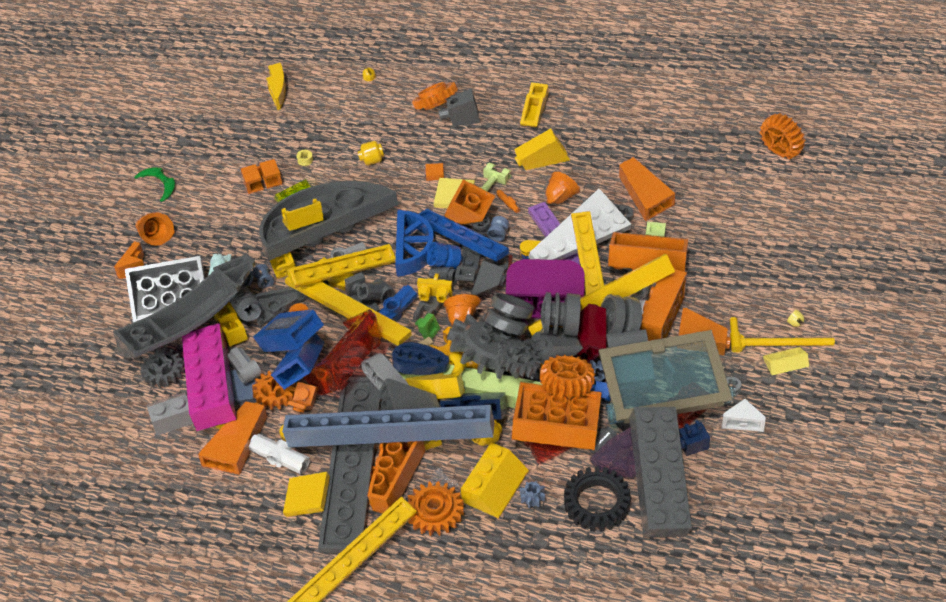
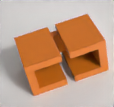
[240,159,282,194]

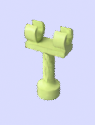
[479,163,512,192]

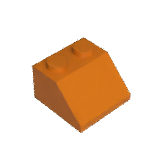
[444,179,495,224]

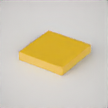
[283,472,330,517]

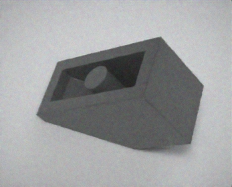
[470,260,506,298]

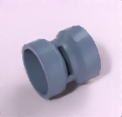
[487,216,510,242]

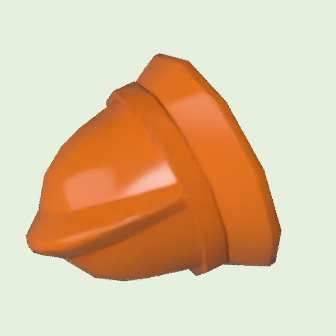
[545,172,580,204]
[135,212,175,245]
[443,294,481,326]

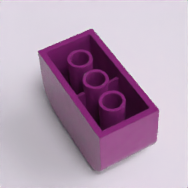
[505,259,584,319]

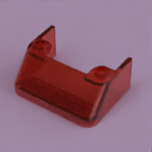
[303,309,382,396]

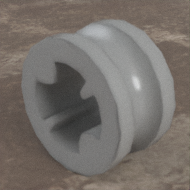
[726,377,742,396]

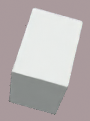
[722,399,765,432]

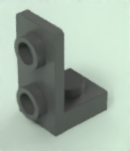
[344,272,380,312]

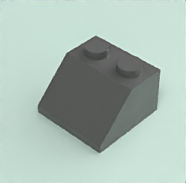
[529,327,583,364]

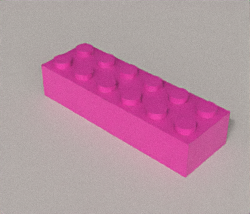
[182,324,236,431]

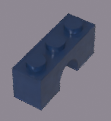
[440,392,507,419]

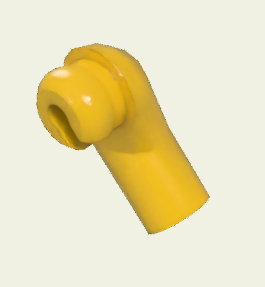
[448,352,466,375]

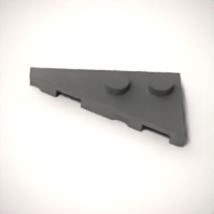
[254,287,308,326]

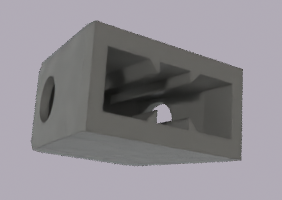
[438,89,480,126]

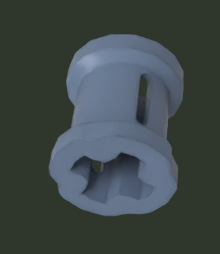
[252,264,274,289]

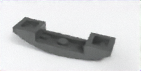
[455,245,481,281]

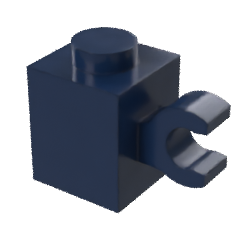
[679,420,710,456]

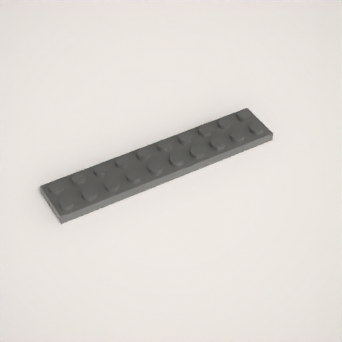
[318,377,381,553]

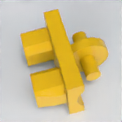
[417,273,453,303]

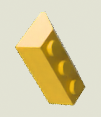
[461,442,529,519]

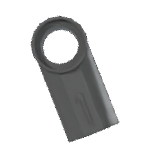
[356,278,395,302]

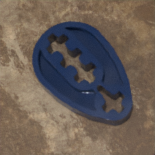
[392,342,449,375]

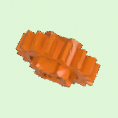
[252,371,296,410]

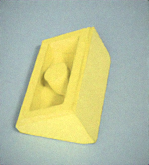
[763,347,809,375]

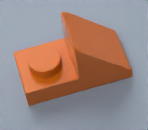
[114,241,145,279]

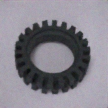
[564,466,631,532]

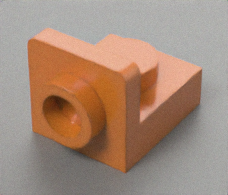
[288,382,319,413]

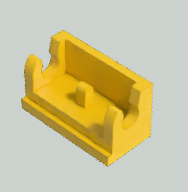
[281,199,324,231]
[269,252,295,279]

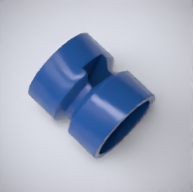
[427,242,461,269]

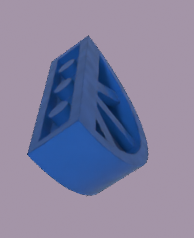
[395,210,434,277]

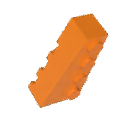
[367,441,426,513]

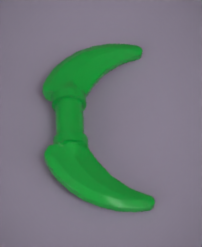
[134,167,175,202]

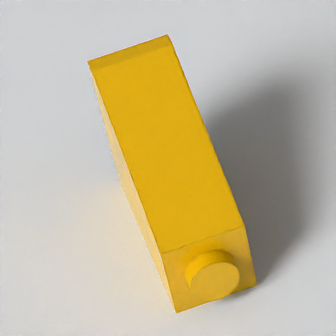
[514,128,570,170]

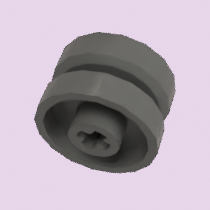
[485,292,534,335]
[601,294,642,335]

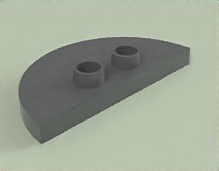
[259,181,398,260]

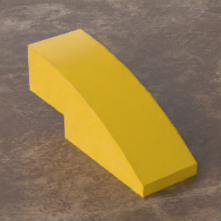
[266,62,286,110]
[520,82,549,127]
[213,302,248,346]
[405,373,465,399]

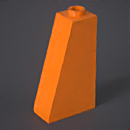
[619,157,675,221]
[198,401,267,475]

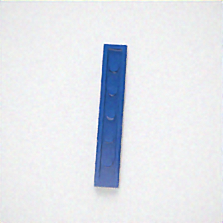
[419,209,509,262]

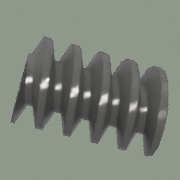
[229,285,262,322]

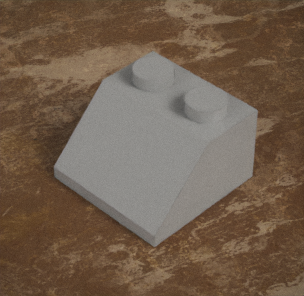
[146,392,193,436]

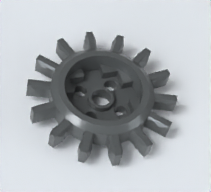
[447,314,533,379]

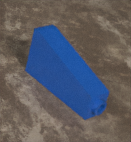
[271,333,325,389]

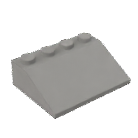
[125,256,205,322]

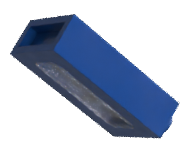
[253,309,324,352]

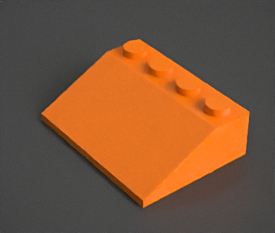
[511,382,601,450]

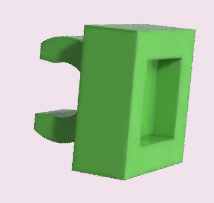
[415,313,440,339]

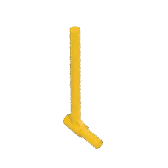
[729,317,835,352]

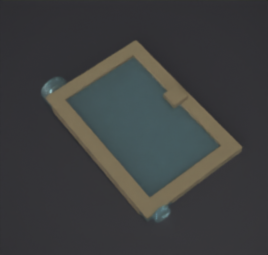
[599,330,735,424]

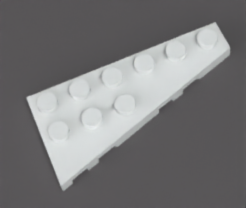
[529,189,631,260]

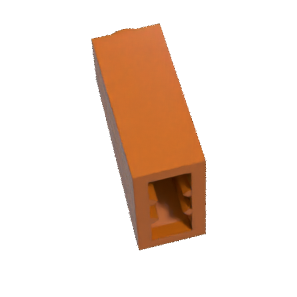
[677,308,731,355]

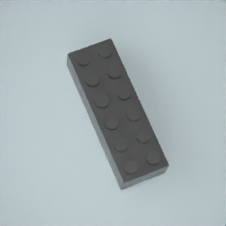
[629,407,692,538]

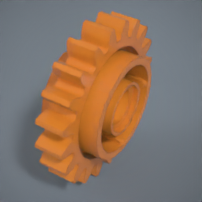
[412,82,458,110]
[408,481,464,536]

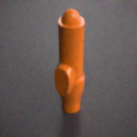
[496,190,520,213]

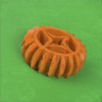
[759,113,806,159]
[540,354,595,399]

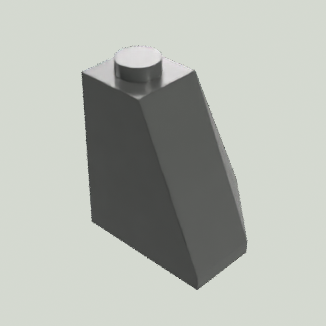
[378,378,441,411]

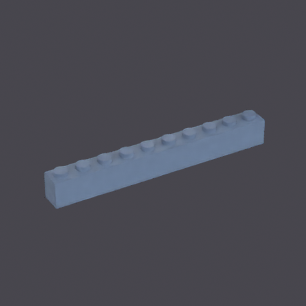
[282,405,494,447]

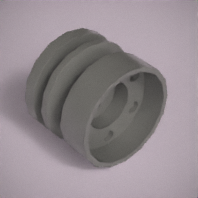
[541,292,580,336]

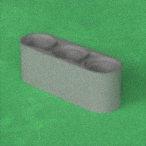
[361,353,409,390]

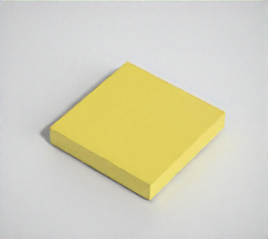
[434,178,475,208]

